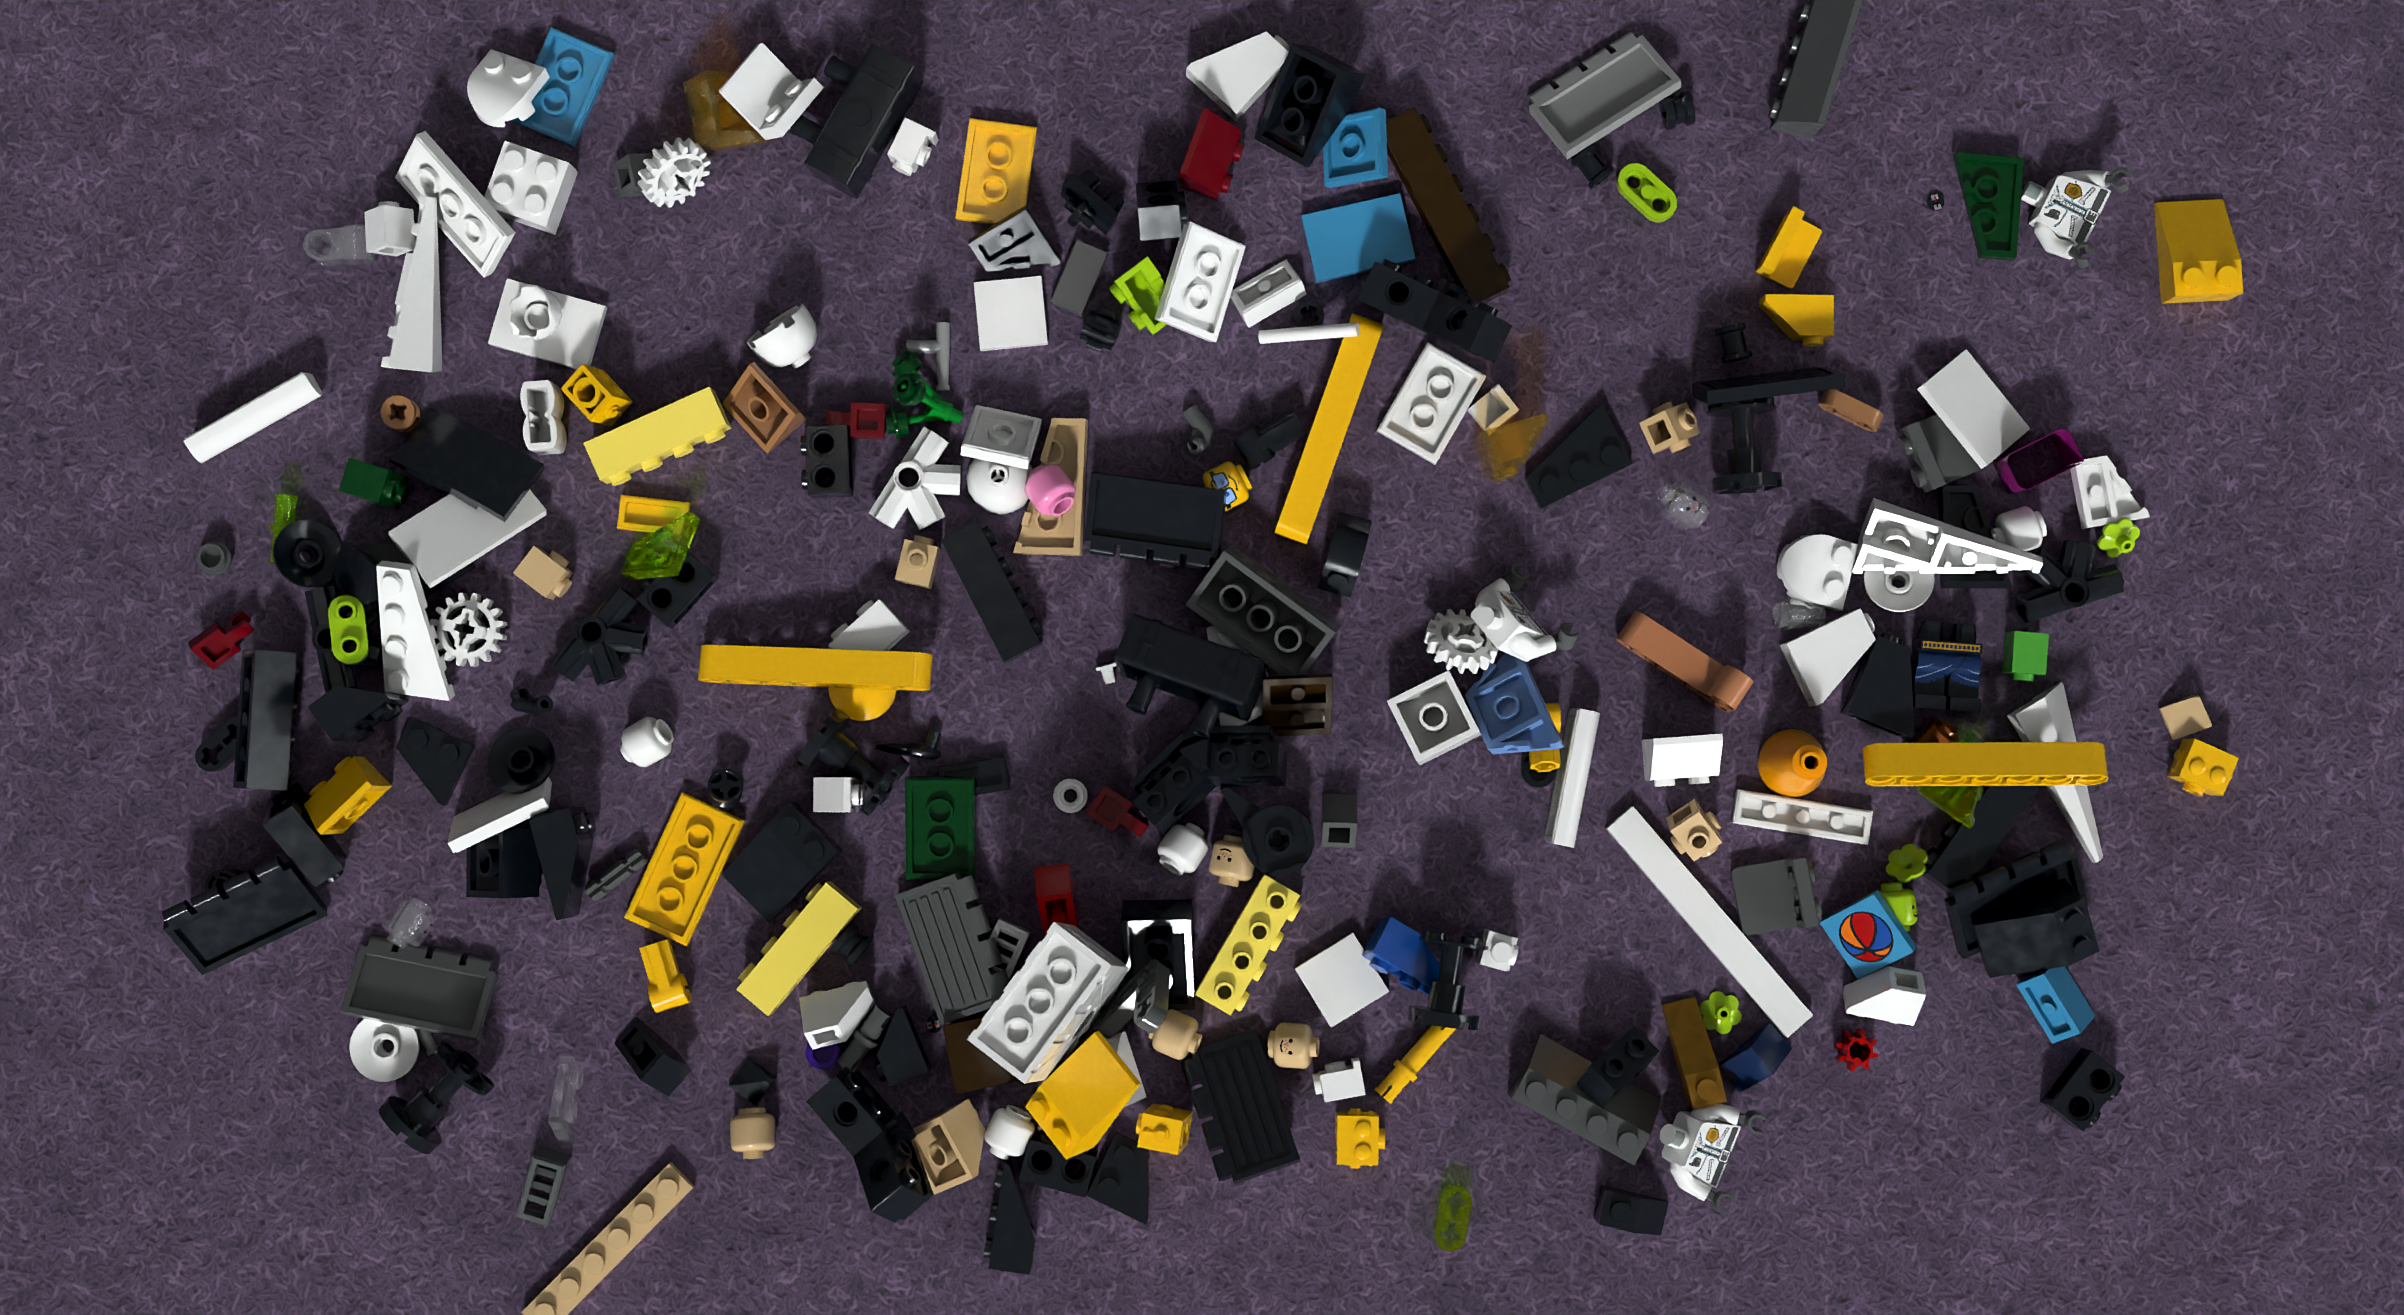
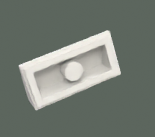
[1230,259,1306,327]

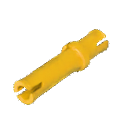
[1374,1025,1456,1104]

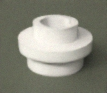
[1053,779,1088,813]

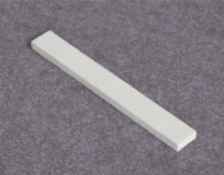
[1606,806,1813,1038]

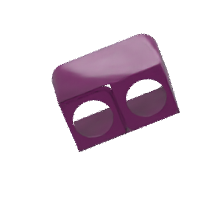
[1993,429,2084,494]

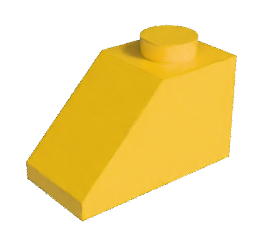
[1759,294,1834,347]

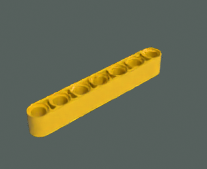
[1274,313,1384,544]
[698,645,933,691]
[1862,742,2108,786]

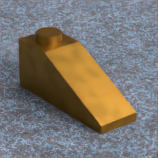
[1661,996,1727,1110]

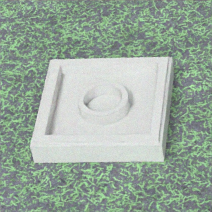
[974,276,1048,351]
[960,405,1042,469]
[1295,932,1389,1027]

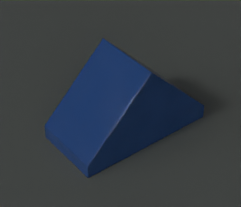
[1718,1022,1792,1093]

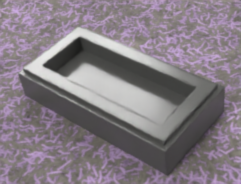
[1051,240,1108,317]

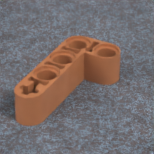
[1616,610,1754,712]

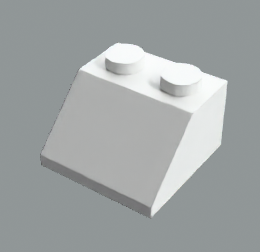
[1642,733,1723,787]

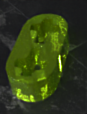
[1434,1184,1472,1252]

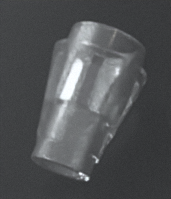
[1771,597,1826,631]

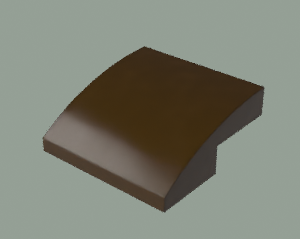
[1262,674,1333,736]
[943,1016,1019,1094]

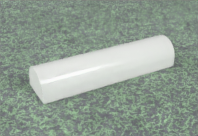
[183,372,323,463]
[1544,708,1600,848]

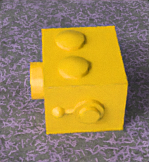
[561,364,633,426]
[2167,738,2239,796]
[1136,1103,1193,1155]
[1335,1108,1385,1169]

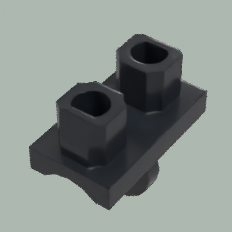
[1061,170,1124,235]

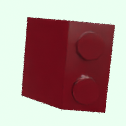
[1179,108,1245,201]

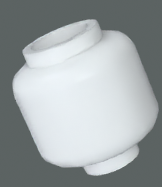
[1991,506,2047,551]
[620,716,674,767]
[1157,823,1208,876]
[984,1105,1035,1160]

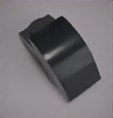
[1318,512,1372,597]

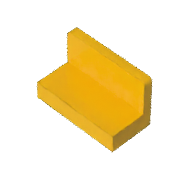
[1755,206,1822,289]

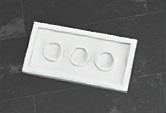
[395,131,516,277]
[389,489,547,588]

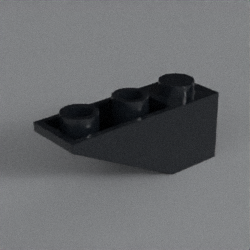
[984,1160,1037,1275]

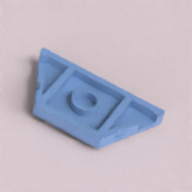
[1465,653,1564,754]

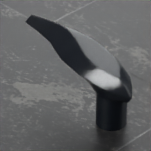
[876,729,941,760]

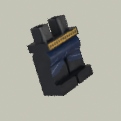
[1911,621,1983,713]

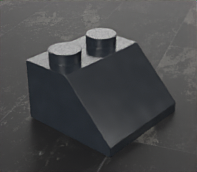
[466,828,542,899]

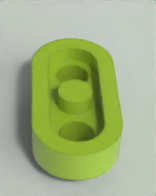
[1616,163,1677,223]
[328,595,369,665]

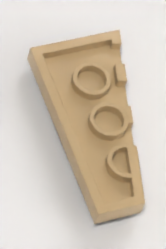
[1013,418,1088,556]

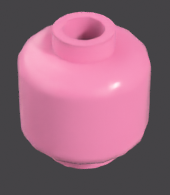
[1025,465,1076,516]

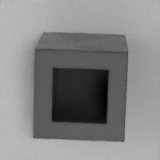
[613,153,653,197]
[1321,794,1358,848]

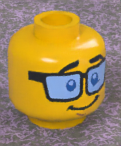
[1203,461,1252,512]

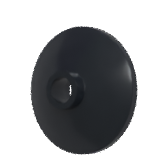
[273,520,342,588]
[488,727,555,794]

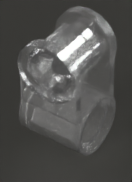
[303,225,375,266]

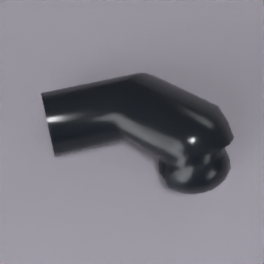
[510,688,553,715]

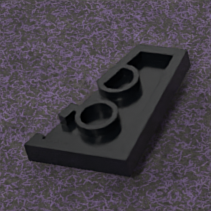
[1525,403,1633,509]

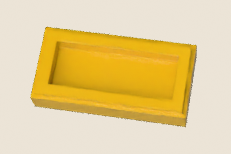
[617,495,690,537]

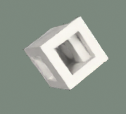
[887,118,939,176]
[1476,929,1519,972]
[1312,1057,1366,1102]

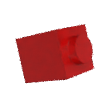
[1034,863,1078,938]

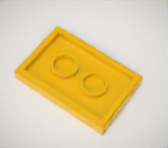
[955,118,1037,225]

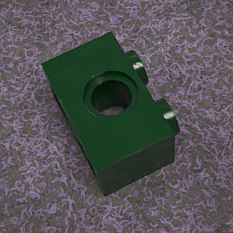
[338,458,410,510]

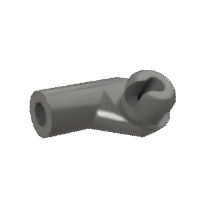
[1183,404,1214,455]

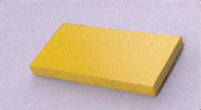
[624,792,746,946]

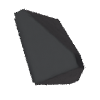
[729,1058,777,1106]

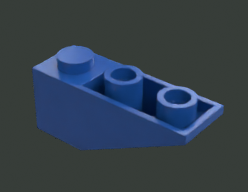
[1362,916,1440,1000]

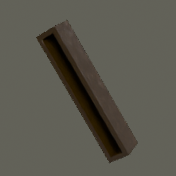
[1386,107,1511,307]

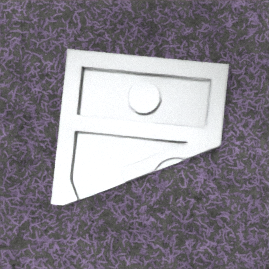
[2070,455,2150,529]

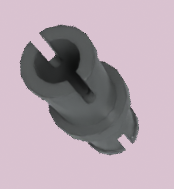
[837,1004,894,1072]

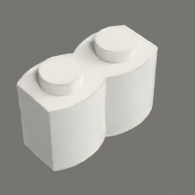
[520,380,567,455]

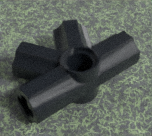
[2015,540,2125,623]
[549,583,649,686]
[305,586,383,693]

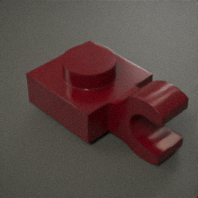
[826,402,886,439]
[188,610,254,670]
[1086,785,1148,837]

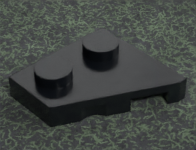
[396,717,475,806]

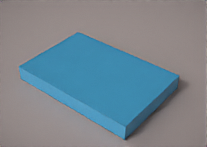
[512,27,615,148]
[1301,193,1416,283]

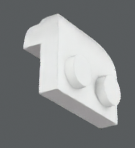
[467,49,550,127]
[1777,534,1858,611]

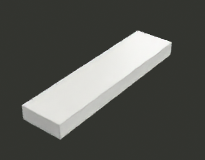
[1731,789,1873,845]

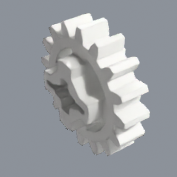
[637,137,711,207]
[430,593,508,667]
[1424,609,1498,674]

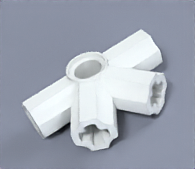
[868,427,961,530]

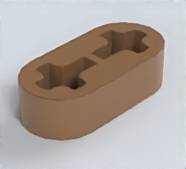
[1818,389,1884,432]

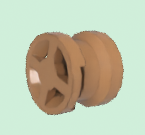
[380,395,422,432]

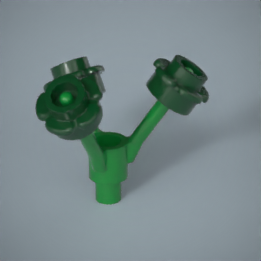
[885,351,964,439]

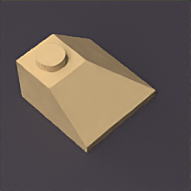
[913,1099,985,1195]

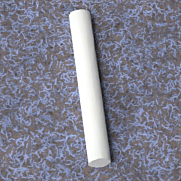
[1258,322,1360,344]

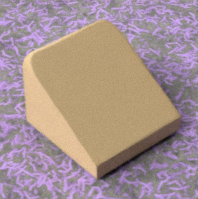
[2159,695,2212,740]

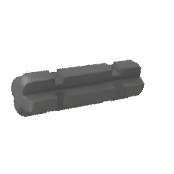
[584,849,648,901]

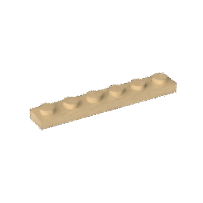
[521,1162,695,1315]

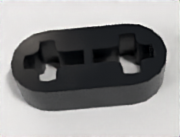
[195,717,238,772]

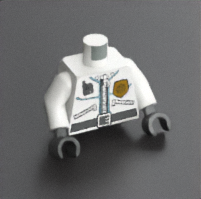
[2021,167,2132,268]
[1470,563,1579,662]
[1660,1103,1767,1214]

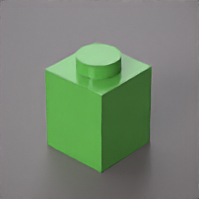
[2002,631,2049,682]

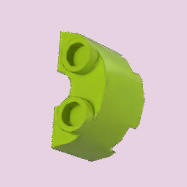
[1109,256,1167,335]

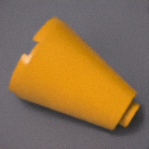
[1758,729,1827,797]

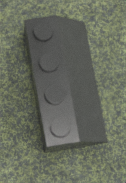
[1768,0,1863,141]
[1185,543,1341,676]
[1507,1034,1661,1166]

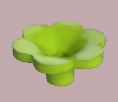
[2097,517,2140,558]
[1886,844,1928,883]
[1699,991,1742,1034]

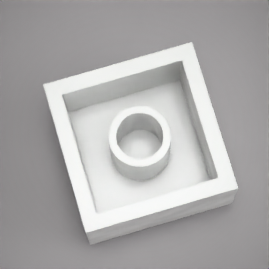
[484,141,578,235]
[1387,670,1481,765]

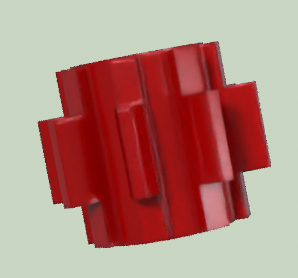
[1833,1028,1879,1071]

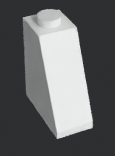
[1186,31,1290,121]
[1780,608,1876,707]

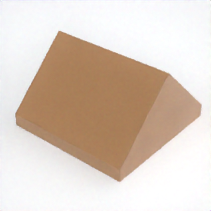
[722,362,807,454]

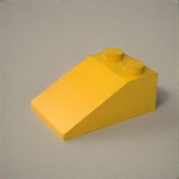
[2154,199,2243,304]
[1025,1031,1141,1160]

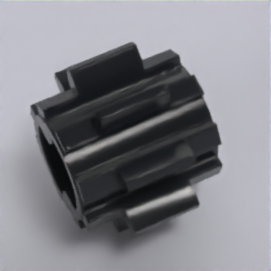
[1080,308,1122,352]

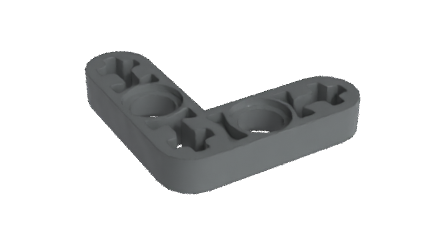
[1092,959,1170,1039]

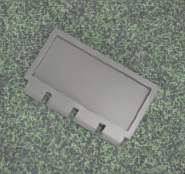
[1527,32,1681,160]

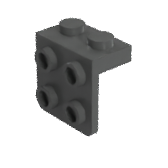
[1895,414,1981,494]
[1731,856,1822,935]

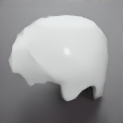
[509,284,562,340]

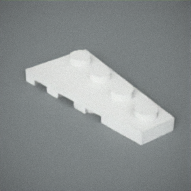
[376,560,455,701]

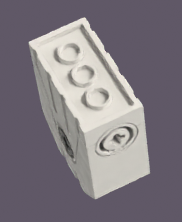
[967,922,1129,1084]

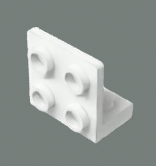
[719,43,824,140]

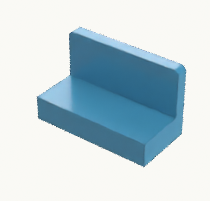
[2016,967,2095,1044]

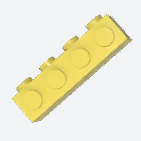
[583,387,732,486]
[1195,874,1302,1016]
[736,881,862,1016]

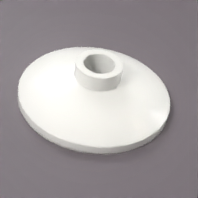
[1864,571,1935,612]
[349,1019,420,1082]

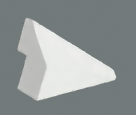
[381,195,442,373]
[1852,498,2043,574]
[2007,682,2103,863]

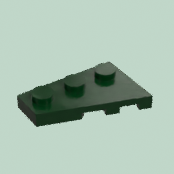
[1953,152,2024,261]

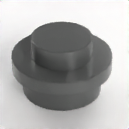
[196,541,233,575]

